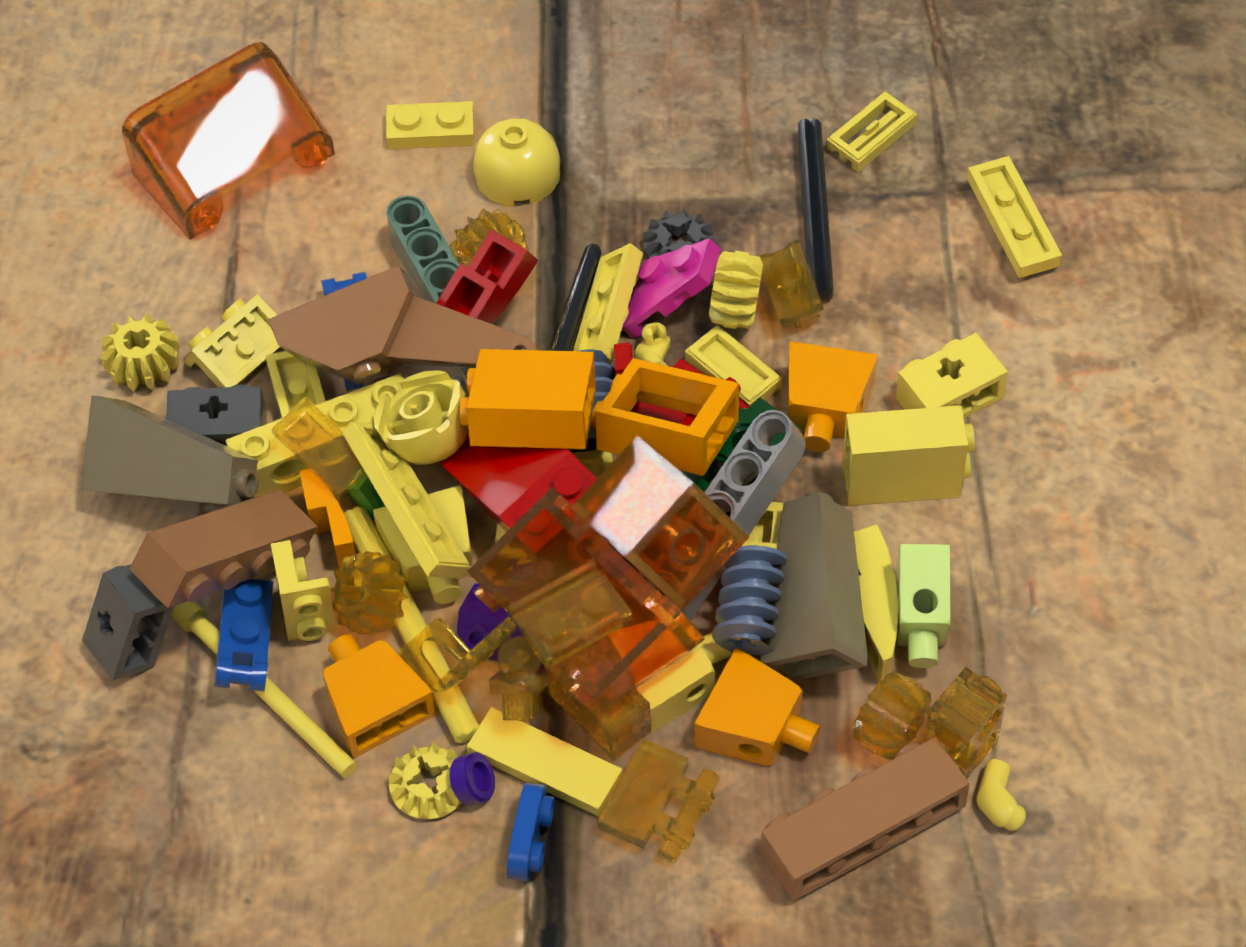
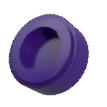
[450,752,495,806]

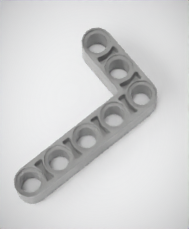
[566,410,805,622]

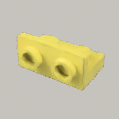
[184,294,281,388]
[271,540,336,641]

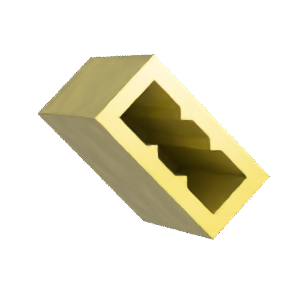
[842,405,975,506]

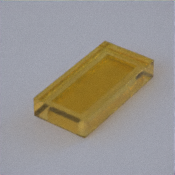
[271,397,366,499]

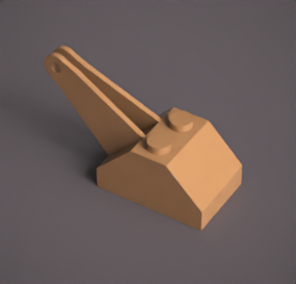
[268,265,539,386]

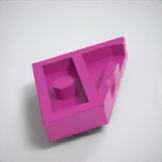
[622,238,721,339]

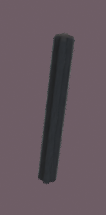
[798,118,834,302]

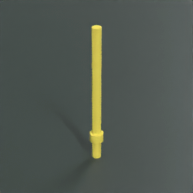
[171,601,357,778]

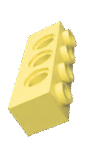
[225,373,404,498]

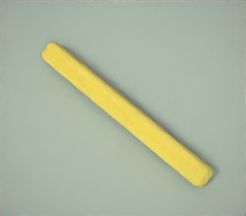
[344,506,479,744]

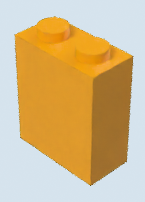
[460,349,596,449]

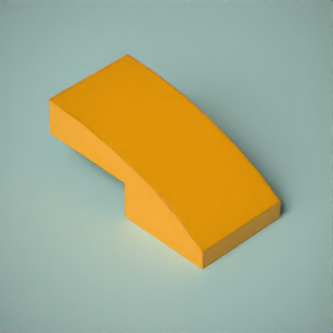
[300,469,358,571]

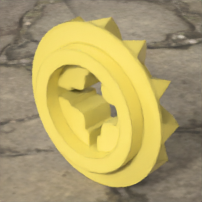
[388,742,461,819]

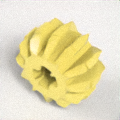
[709,250,763,329]
[101,313,180,393]

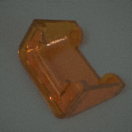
[122,42,335,240]
[467,487,705,709]

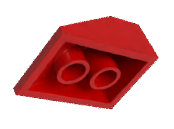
[439,436,607,562]

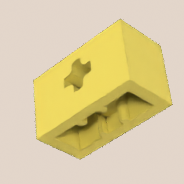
[896,333,1008,418]

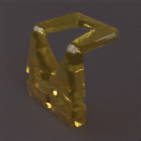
[398,616,516,692]

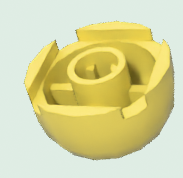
[473,118,560,206]
[374,370,469,465]

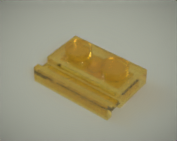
[508,559,632,669]

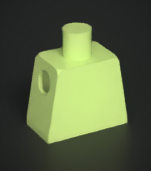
[895,544,950,668]

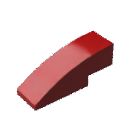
[436,229,539,324]

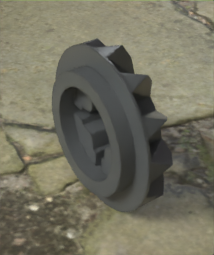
[644,208,715,258]

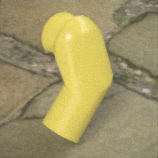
[634,323,670,366]
[976,759,1026,831]

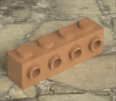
[129,489,318,608]
[761,736,970,902]

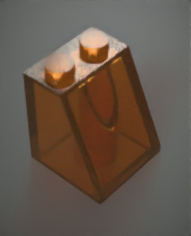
[571,436,749,610]

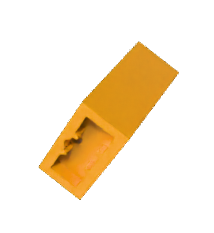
[591,358,739,476]

